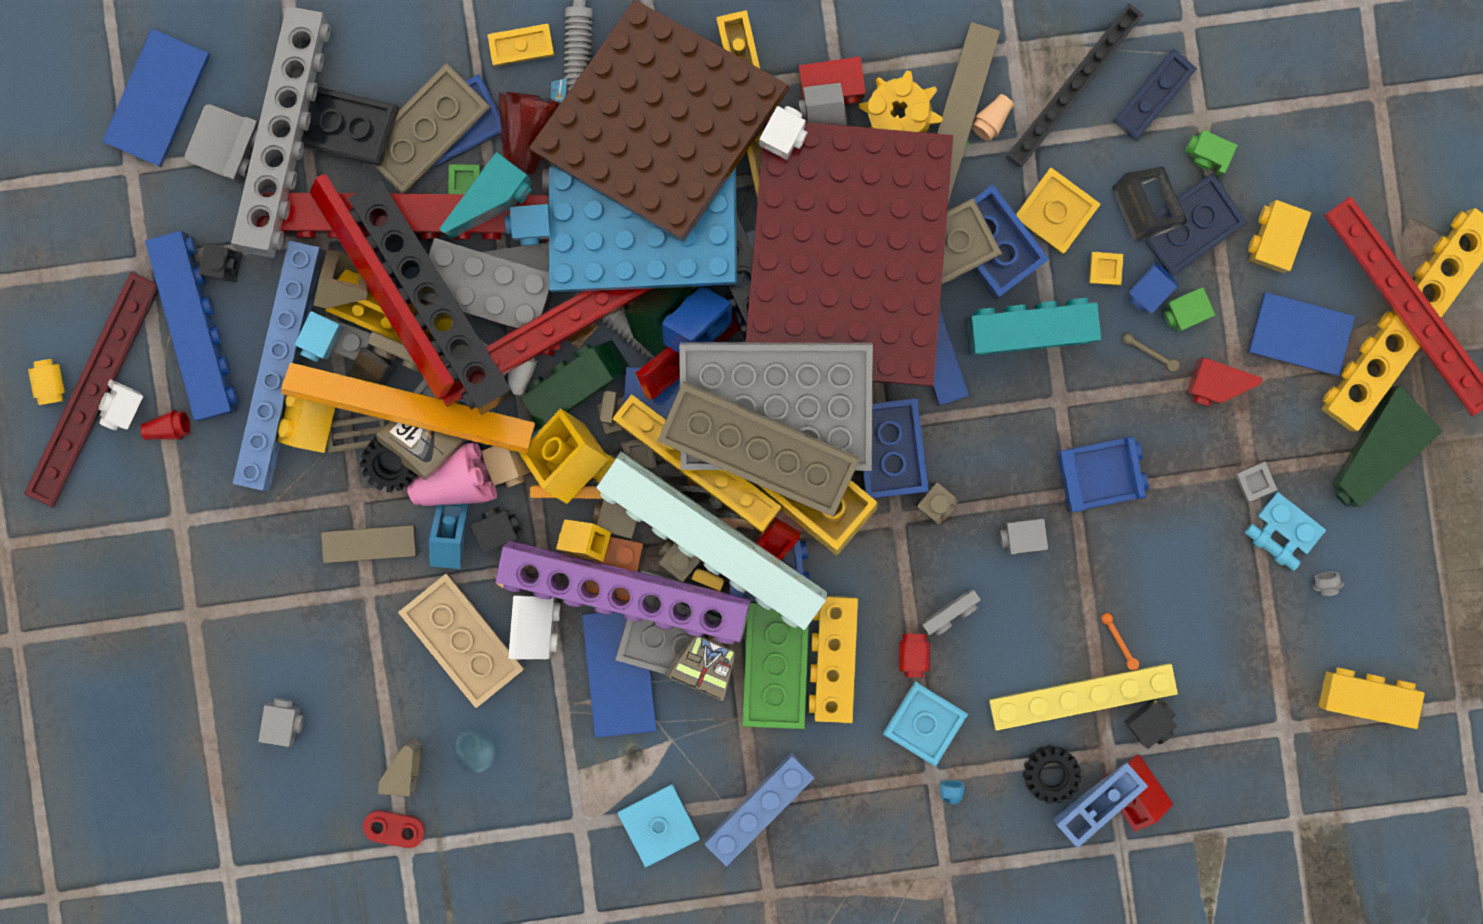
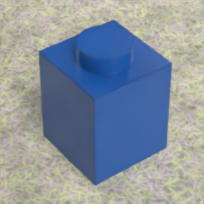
[1129,261,1179,314]

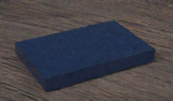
[1135,173,1248,276]

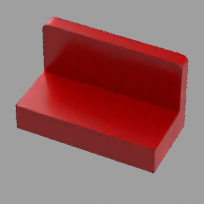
[1100,754,1173,832]

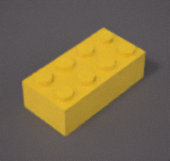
[747,480,878,556]

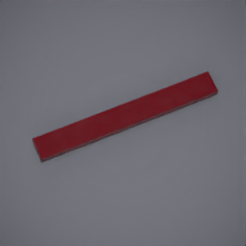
[24,272,158,508]

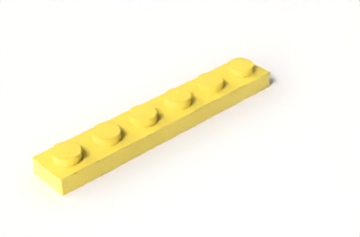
[989,663,1178,731]

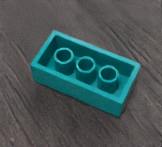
[966,298,1101,356]

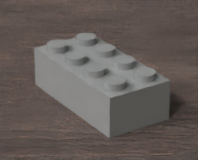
[421,238,552,329]

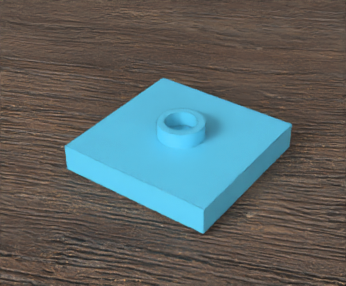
[883,681,968,767]
[617,783,701,868]

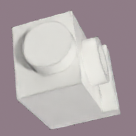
[99,379,143,431]

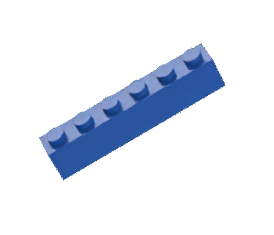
[145,231,239,421]

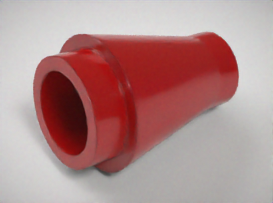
[140,410,190,441]

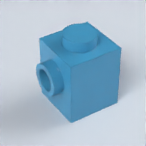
[505,204,551,246]

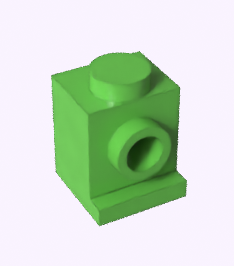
[1185,130,1238,177]

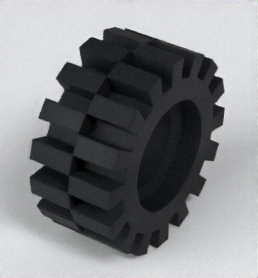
[360,436,416,492]
[1023,745,1082,804]

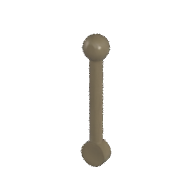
[1122,333,1180,372]

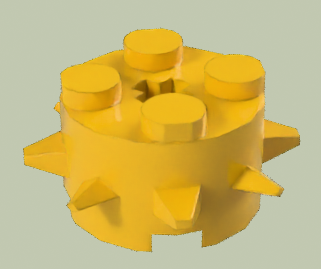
[859,71,943,133]

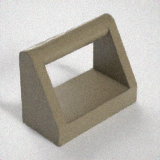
[313,249,369,308]
[378,738,421,797]

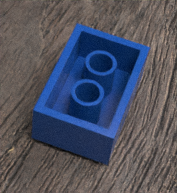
[973,184,1049,299]
[861,398,929,498]

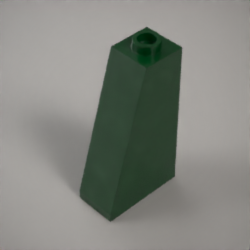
[1332,386,1443,507]

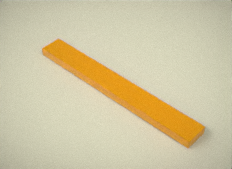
[281,363,535,454]

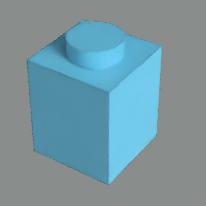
[295,311,344,362]

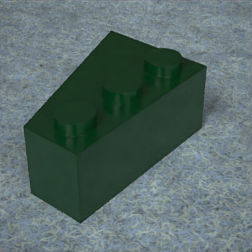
[520,340,630,428]

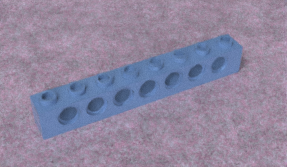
[233,240,326,491]

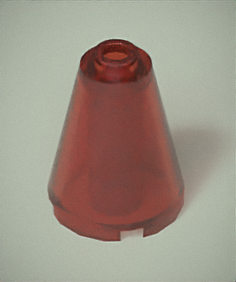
[498,92,561,175]

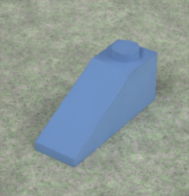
[1052,762,1148,848]

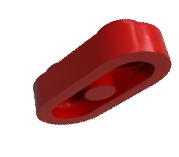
[363,810,425,848]

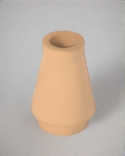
[971,94,1014,141]

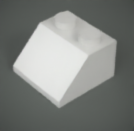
[508,592,561,659]

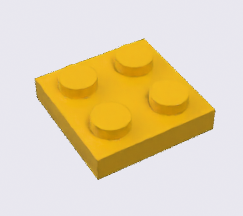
[1016,168,1100,255]

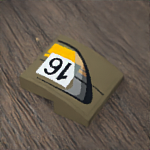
[376,421,467,480]

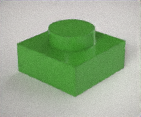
[448,164,481,194]

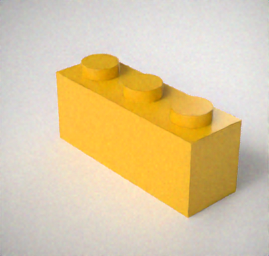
[1318,667,1425,729]

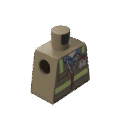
[665,622,735,701]

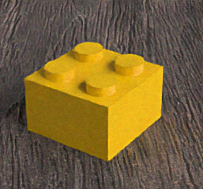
[519,408,609,504]

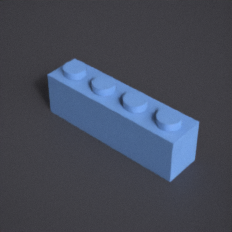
[704,752,814,867]

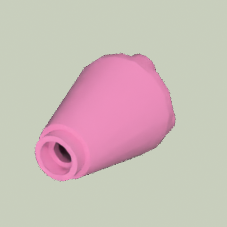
[407,441,497,506]

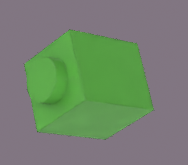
[1163,287,1216,332]

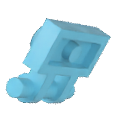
[1244,492,1326,571]

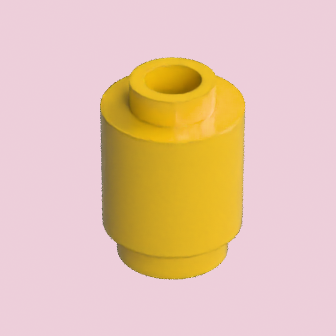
[28,359,65,405]

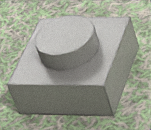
[1235,462,1278,502]

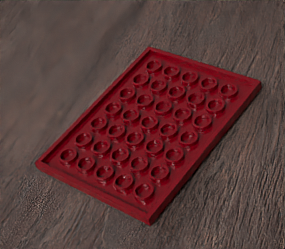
[746,119,953,387]

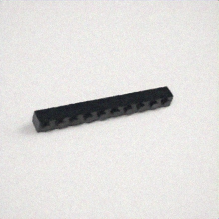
[1006,3,1143,169]

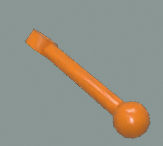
[1101,613,1139,670]

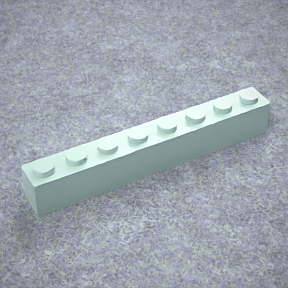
[596,452,827,630]

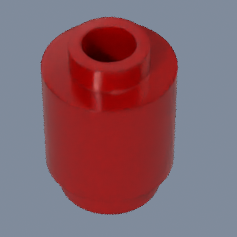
[899,634,930,677]

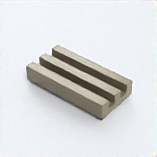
[327,416,387,453]

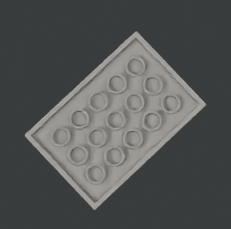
[679,342,873,471]

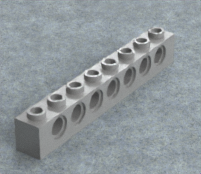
[231,6,331,258]

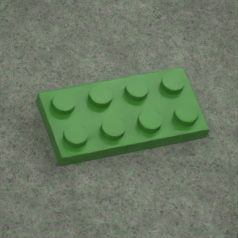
[743,602,809,729]

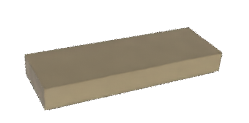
[321,525,417,563]

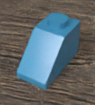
[429,504,469,569]

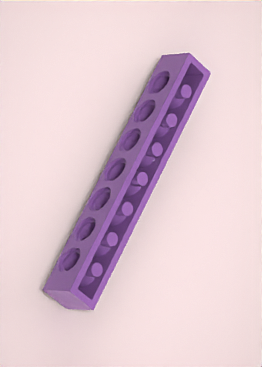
[495,541,751,644]

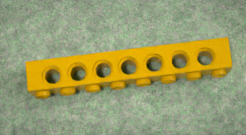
[1321,208,1483,432]

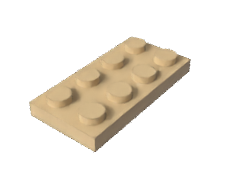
[398,573,525,708]

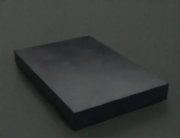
[301,87,399,166]

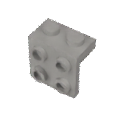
[185,104,259,183]

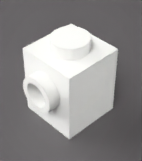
[759,106,808,160]

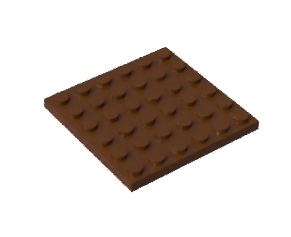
[529,0,789,243]

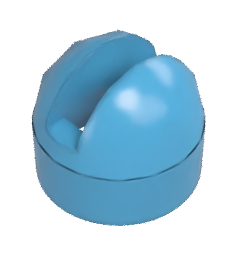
[940,780,965,805]

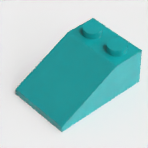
[440,152,533,239]

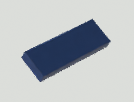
[1112,49,1197,141]

